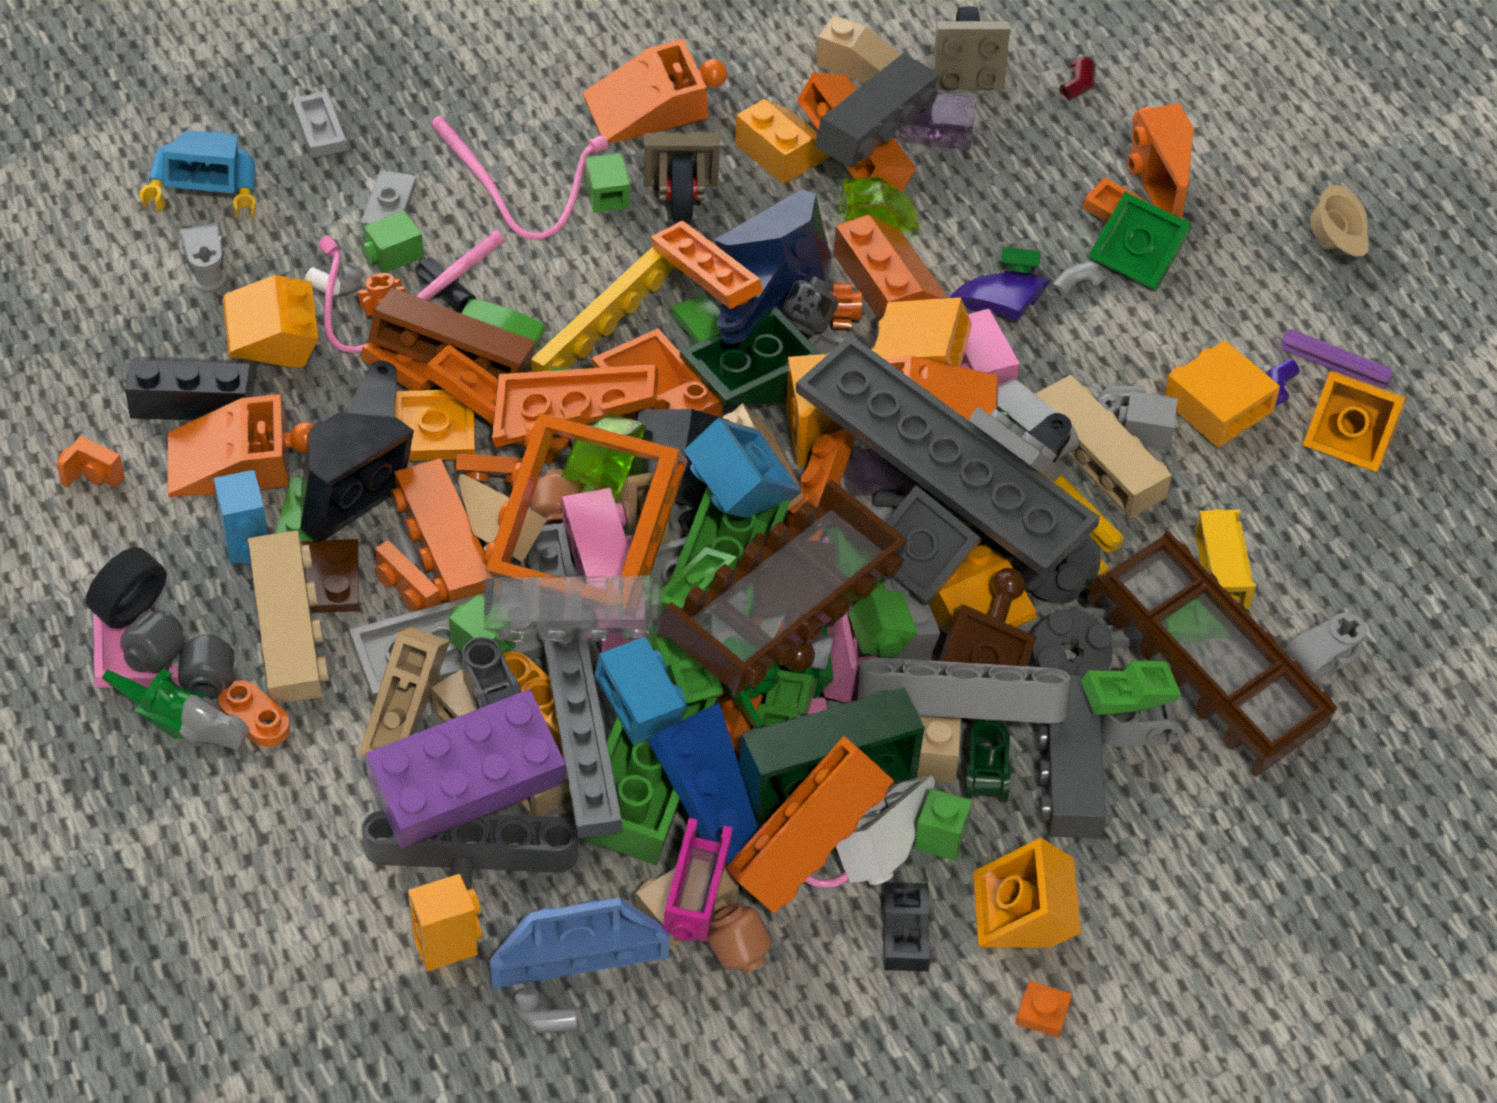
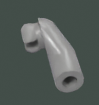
[513,987,577,1033]

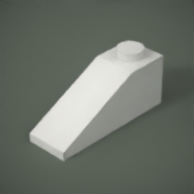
[836,775,935,885]

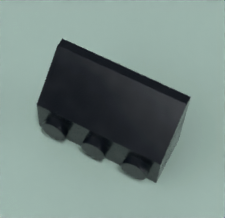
[125,357,258,421]

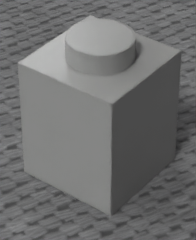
[1118,391,1178,451]

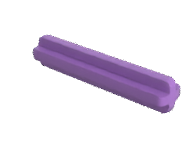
[1281,329,1393,389]

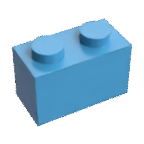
[213,470,268,564]
[594,636,686,745]

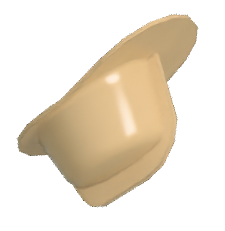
[1310,185,1369,257]

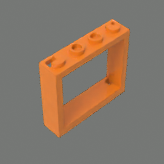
[485,412,688,619]

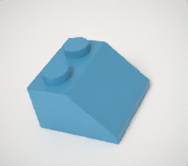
[684,418,802,518]

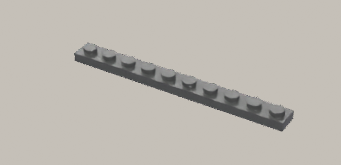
[527,523,623,839]

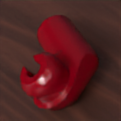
[1059,56,1096,101]

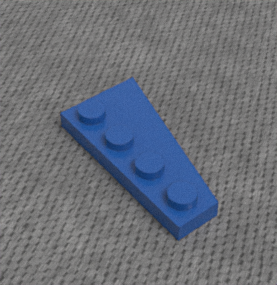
[648,702,759,890]

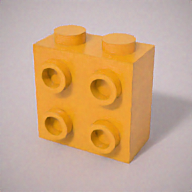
[871,298,972,367]
[1165,340,1280,448]

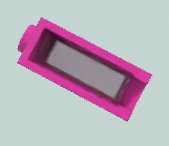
[663,818,733,942]

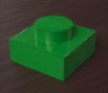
[1001,247,1041,273]

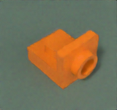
[56,435,125,488]

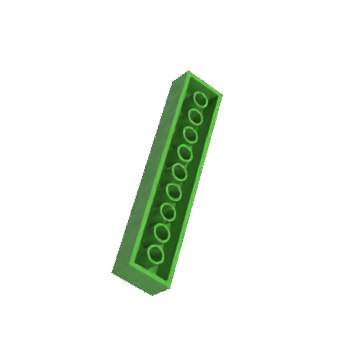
[579,486,790,866]

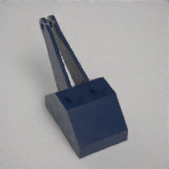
[714,189,832,344]

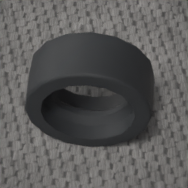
[86,547,167,629]

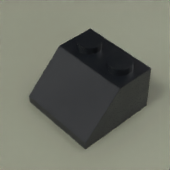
[625,409,729,507]

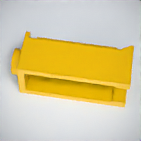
[1195,509,1256,609]

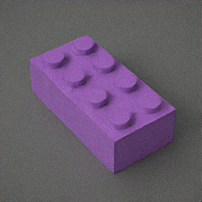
[366,689,566,848]

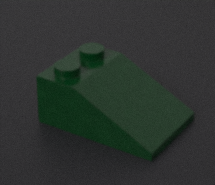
[680,307,821,406]

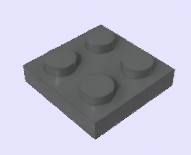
[863,486,982,604]

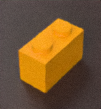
[408,873,483,972]

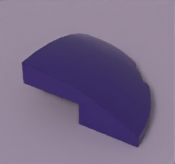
[949,271,1051,322]

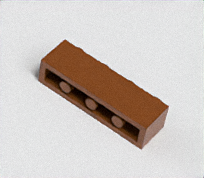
[368,288,536,379]

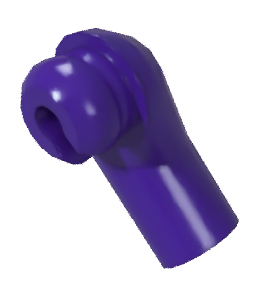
[1265,358,1299,406]

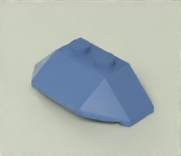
[490,898,670,989]

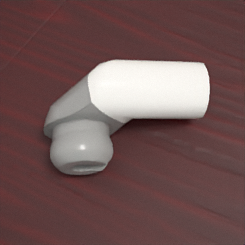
[305,265,363,296]

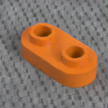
[218,680,290,747]

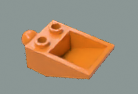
[582,39,728,144]
[1127,103,1194,219]
[592,328,723,435]
[885,356,999,435]
[168,394,314,497]

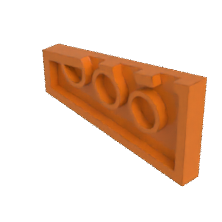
[492,364,659,448]

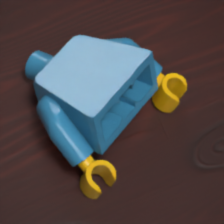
[139,130,256,219]

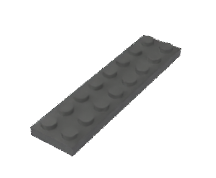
[796,334,1099,578]

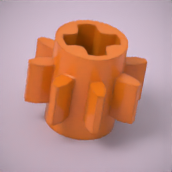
[358,273,407,316]
[830,283,862,329]

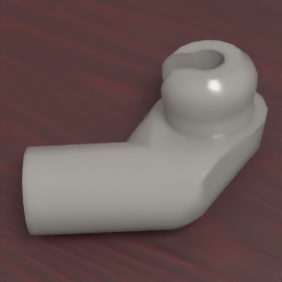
[1049,261,1105,299]
[1096,386,1146,415]
[370,529,423,572]

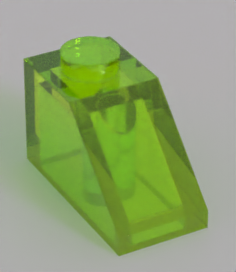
[840,177,919,231]
[561,413,647,501]

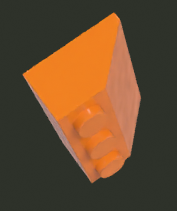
[833,214,948,320]

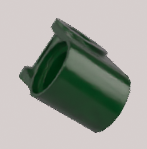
[964,719,1011,802]

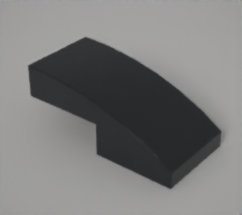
[884,882,930,972]

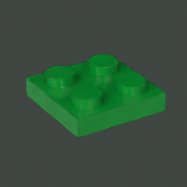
[1088,191,1192,292]

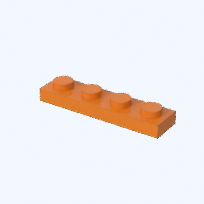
[651,220,763,309]
[423,344,572,465]

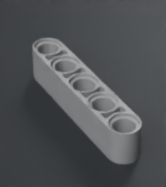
[858,658,1070,723]

